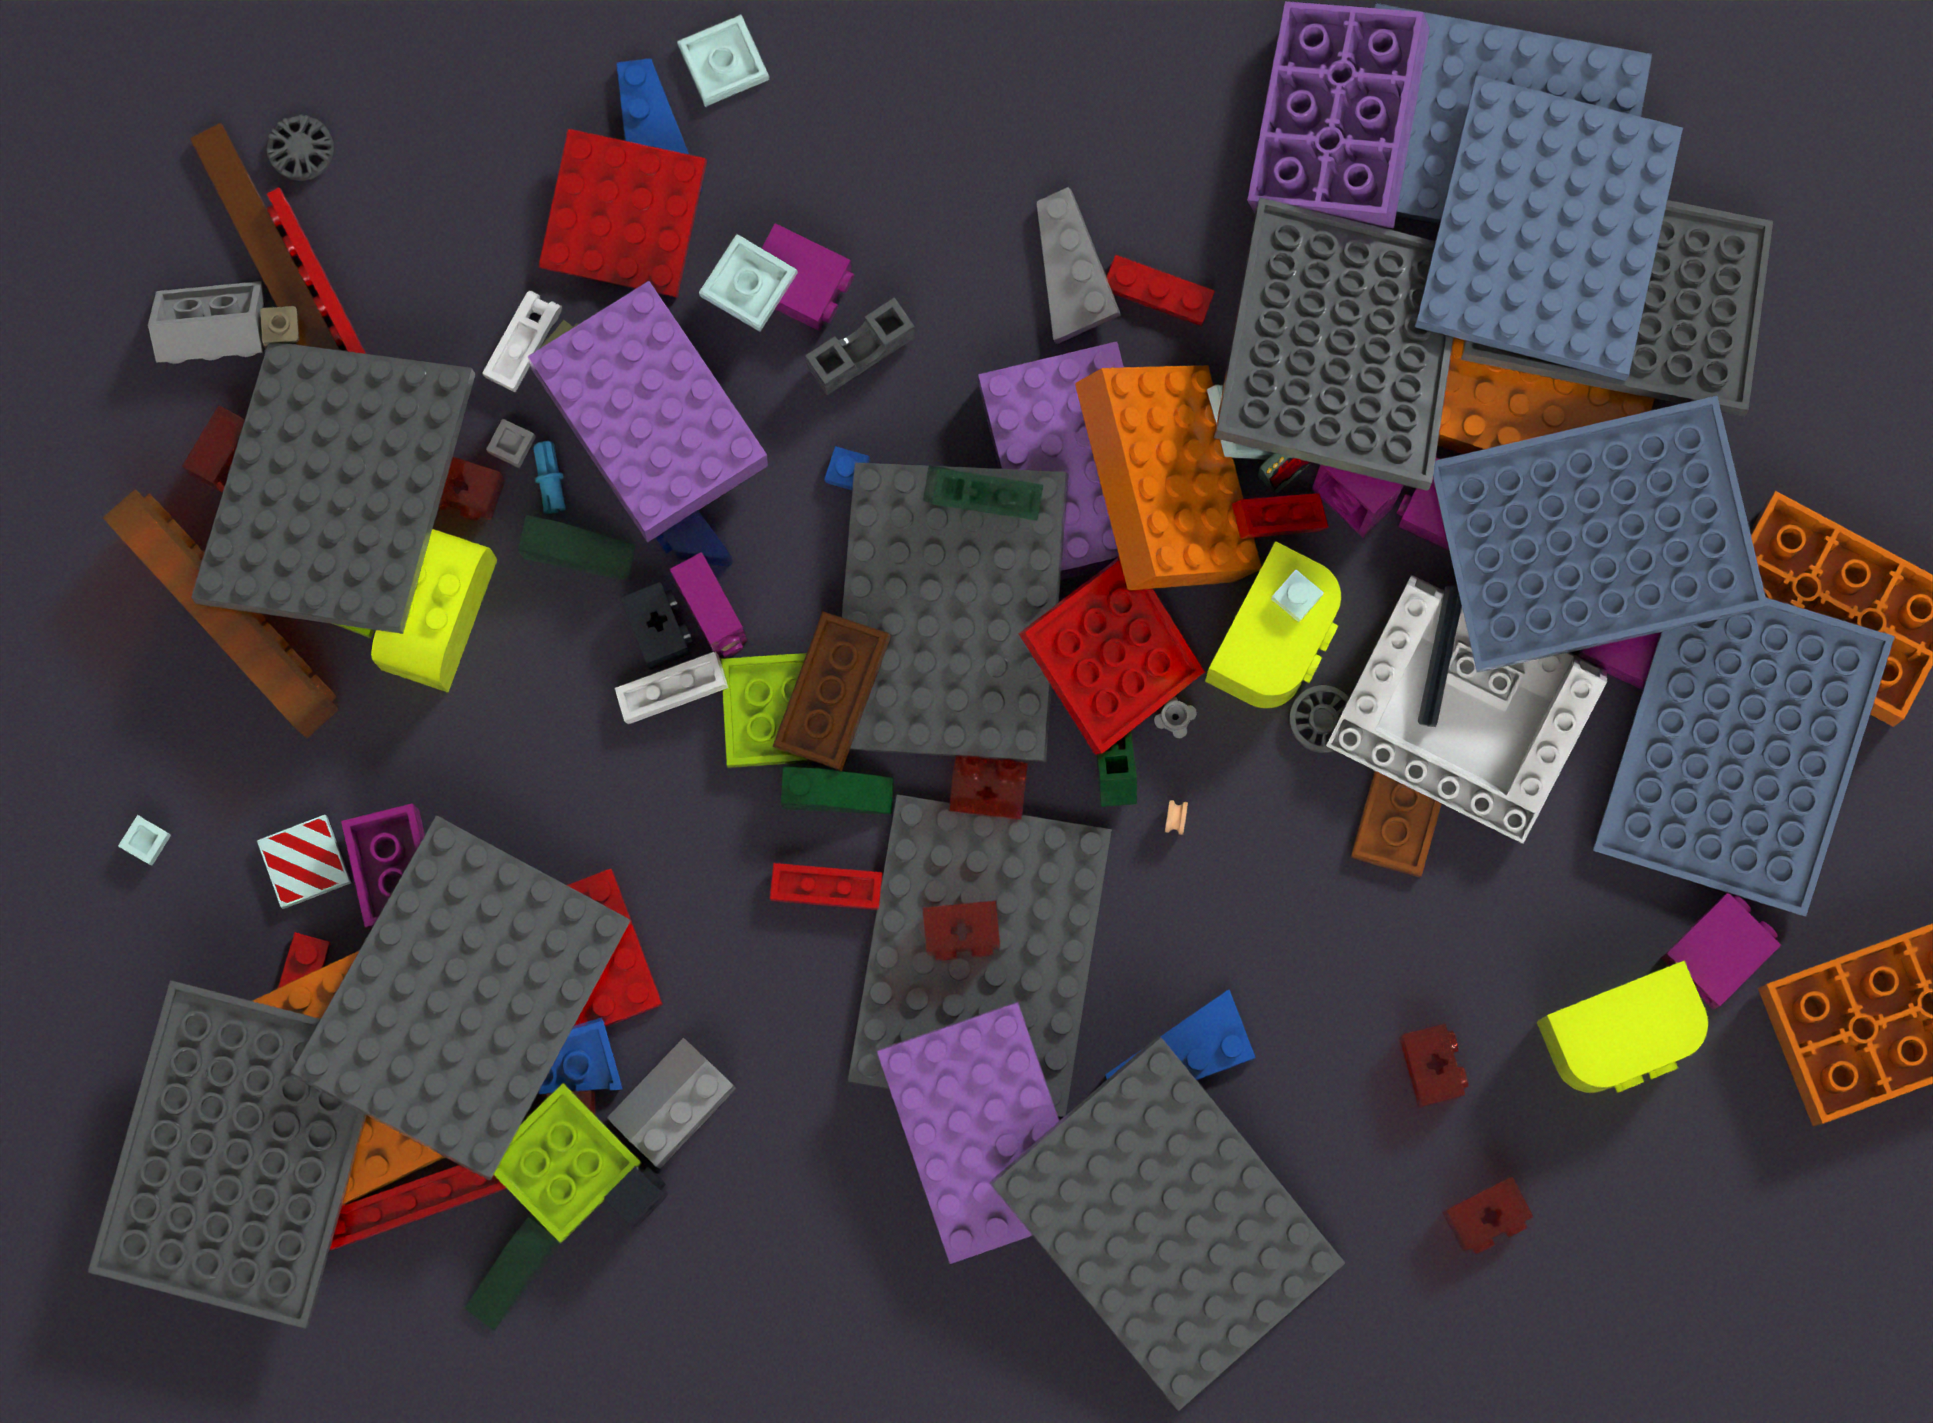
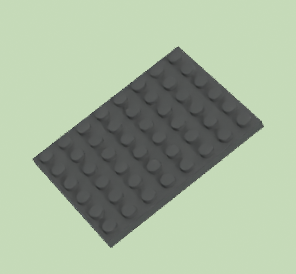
[1214,197,1453,491]
[1461,200,1773,416]
[191,343,475,634]
[842,462,1069,762]
[848,795,1112,1118]
[290,815,631,1181]
[88,980,367,1329]
[989,1036,1345,1411]

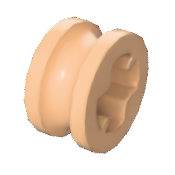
[1165,800,1188,835]

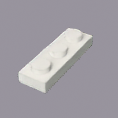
[615,652,728,724]

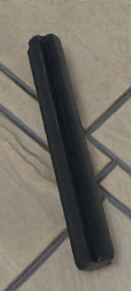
[1418,585,1462,727]

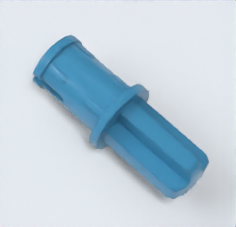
[534,441,566,514]

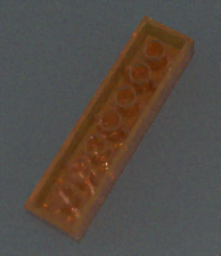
[103,489,339,738]

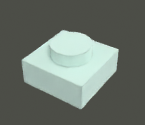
[1271,570,1324,622]
[118,815,171,866]

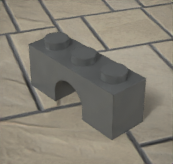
[805,297,915,395]

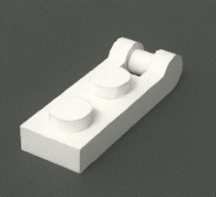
[482,291,562,392]

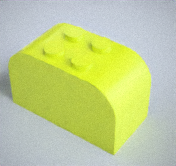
[371,529,497,692]
[1205,541,1341,708]
[1537,961,1708,1093]

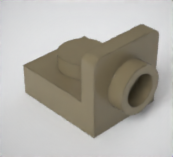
[260,306,299,351]

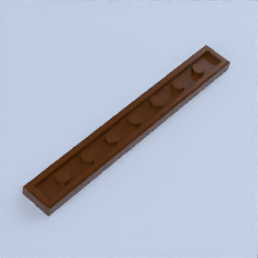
[190,123,340,351]

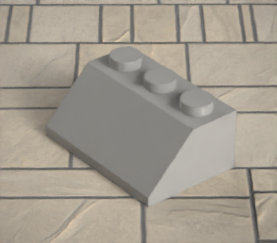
[148,281,264,364]
[607,1038,737,1168]

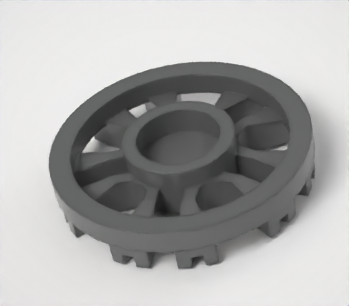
[267,115,334,181]
[1289,685,1350,753]

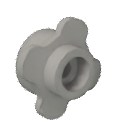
[1154,696,1197,738]

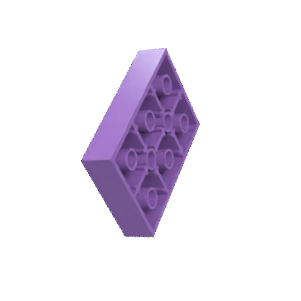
[1247,1,1430,228]
[528,281,768,542]
[978,342,1124,580]
[877,1001,1059,1264]

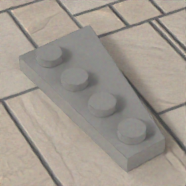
[1037,187,1121,344]

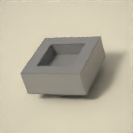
[486,418,536,468]

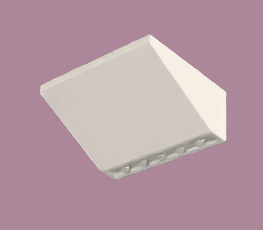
[1326,575,1607,844]

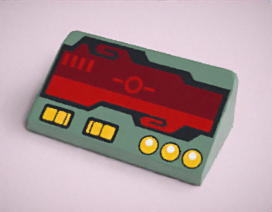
[1258,453,1312,493]

